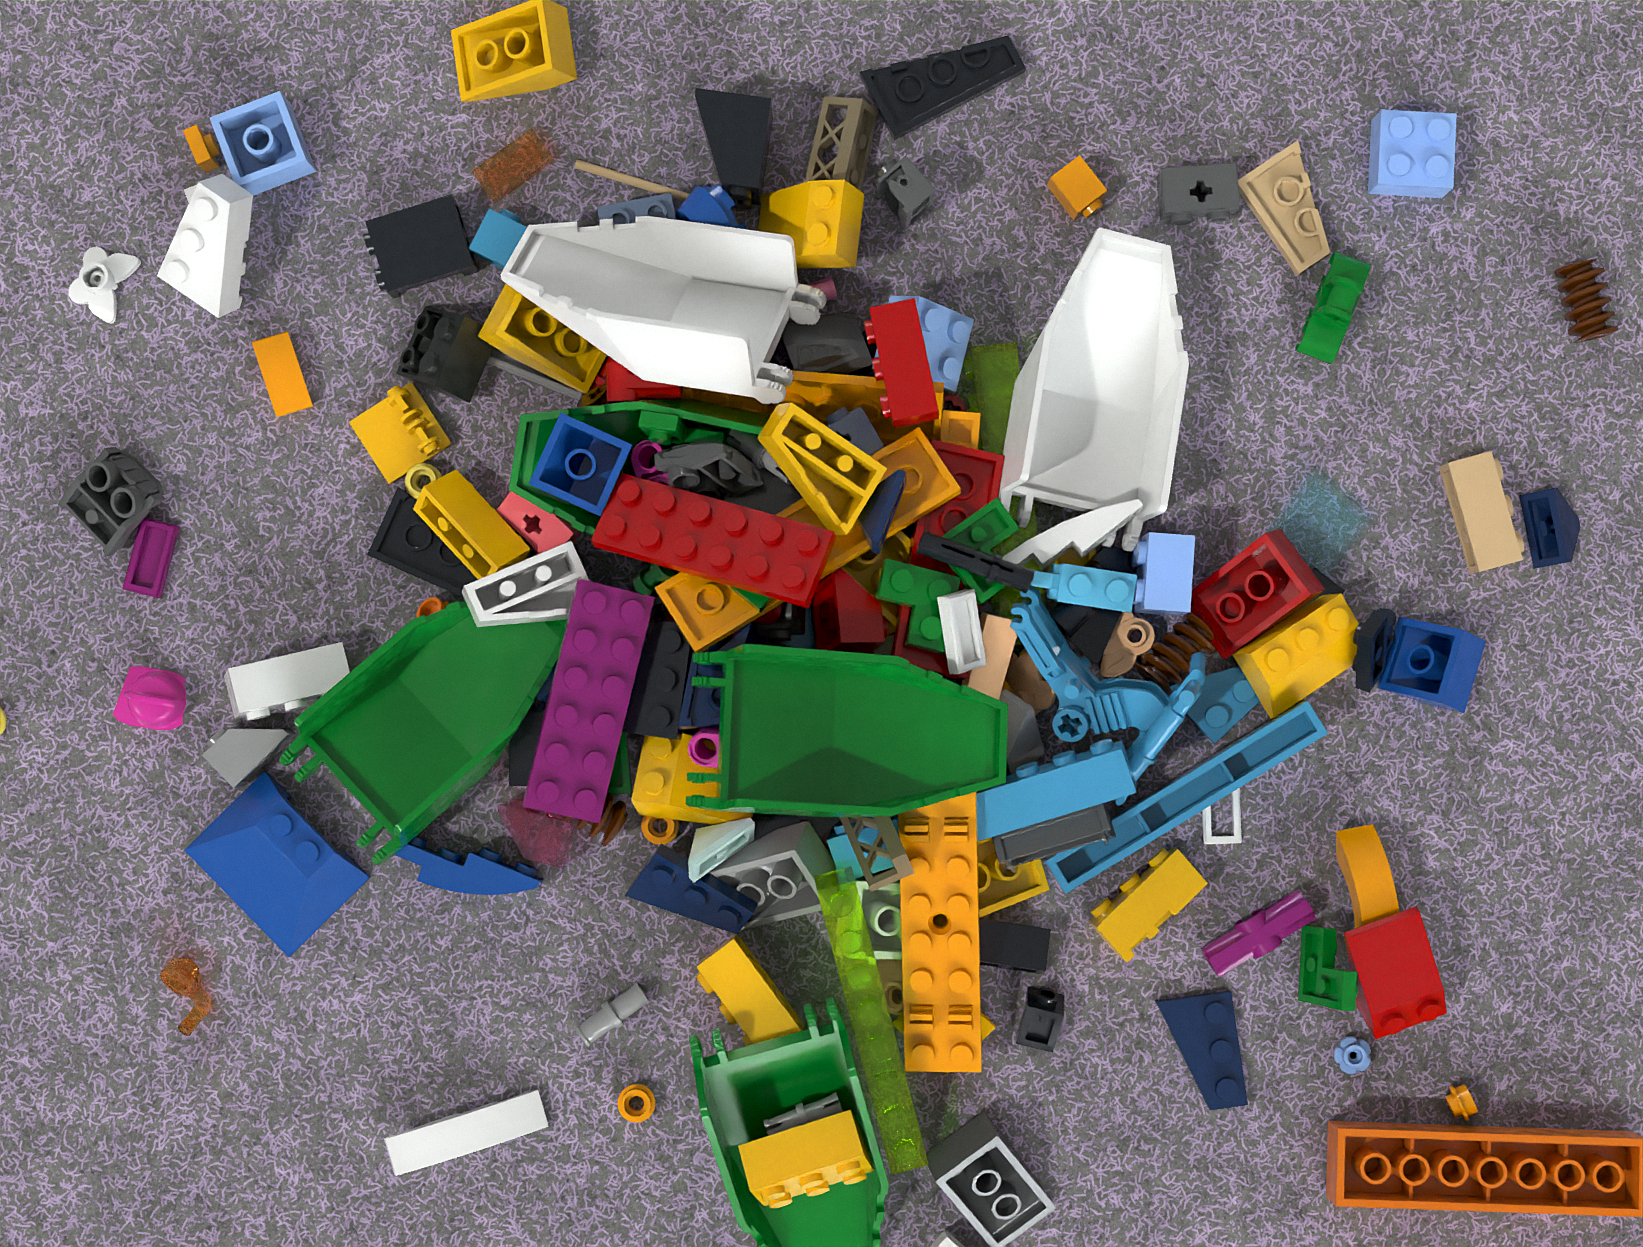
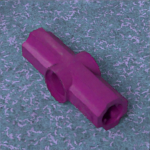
[1200,890,1316,977]

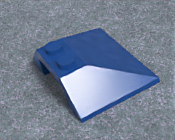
[184,770,370,957]

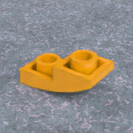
[251,331,313,417]

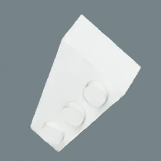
[157,174,253,318]
[462,541,589,627]
[224,642,350,721]

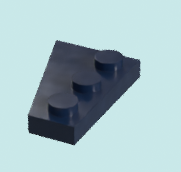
[625,843,758,934]
[1155,990,1248,1110]

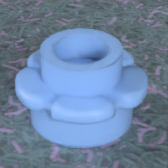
[1334,1036,1371,1074]

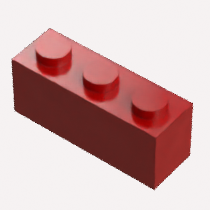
[864,298,939,428]

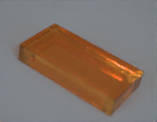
[471,128,554,203]

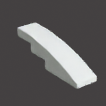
[1002,499,1143,570]
[384,1090,549,1176]

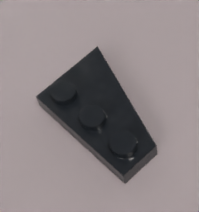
[622,620,694,740]

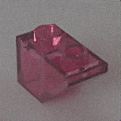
[498,798,577,868]

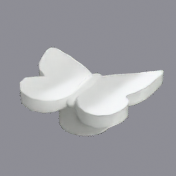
[69,246,141,324]

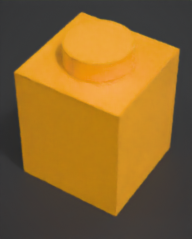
[1047,155,1107,220]

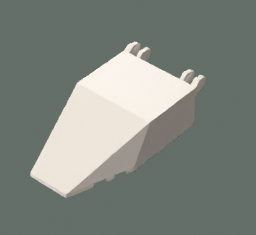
[500,216,827,404]
[998,227,1189,552]

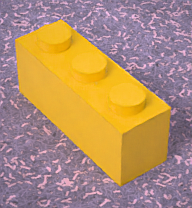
[413,469,530,580]

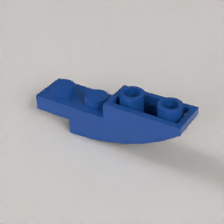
[395,836,544,895]

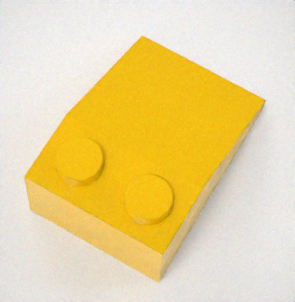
[451,0,577,103]
[758,179,864,268]
[478,284,607,394]
[631,733,753,825]
[933,837,1050,927]

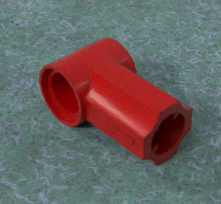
[606,362,683,403]

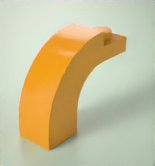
[1336,824,1399,928]

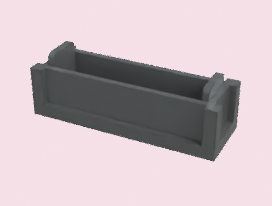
[992,803,1116,873]

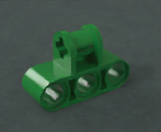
[1295,251,1371,364]

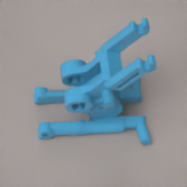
[1010,586,1206,806]

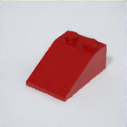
[1190,529,1325,660]
[1344,906,1447,1040]

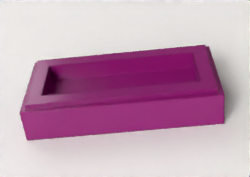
[122,518,180,599]

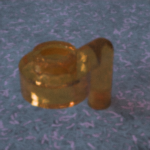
[160,958,213,1036]

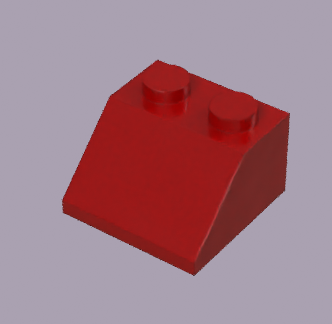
[811,567,888,654]

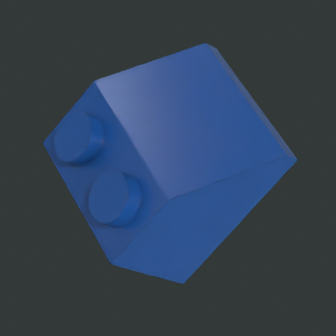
[529,412,632,517]
[1377,617,1486,713]

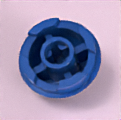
[676,183,747,229]

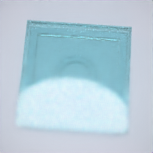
[1265,472,1372,576]

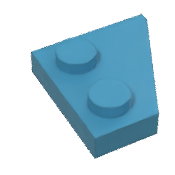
[1168,666,1260,743]

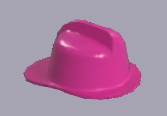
[112,666,186,730]

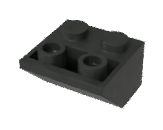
[396,306,494,403]

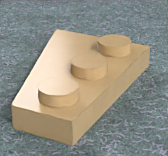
[1238,140,1331,276]

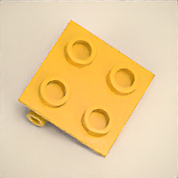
[349,381,452,485]

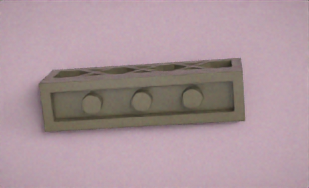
[805,96,879,191]
[839,816,914,892]

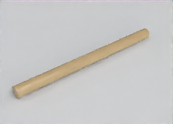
[575,159,690,202]

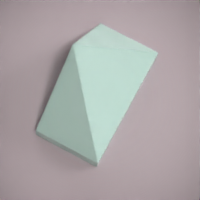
[688,817,755,883]

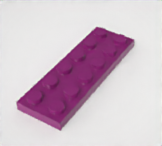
[522,579,655,823]

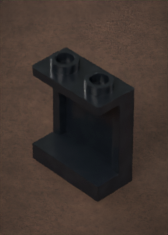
[363,194,479,299]

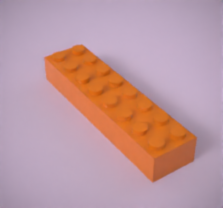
[1326,1120,1643,1217]

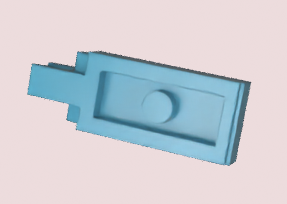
[1031,563,1137,613]

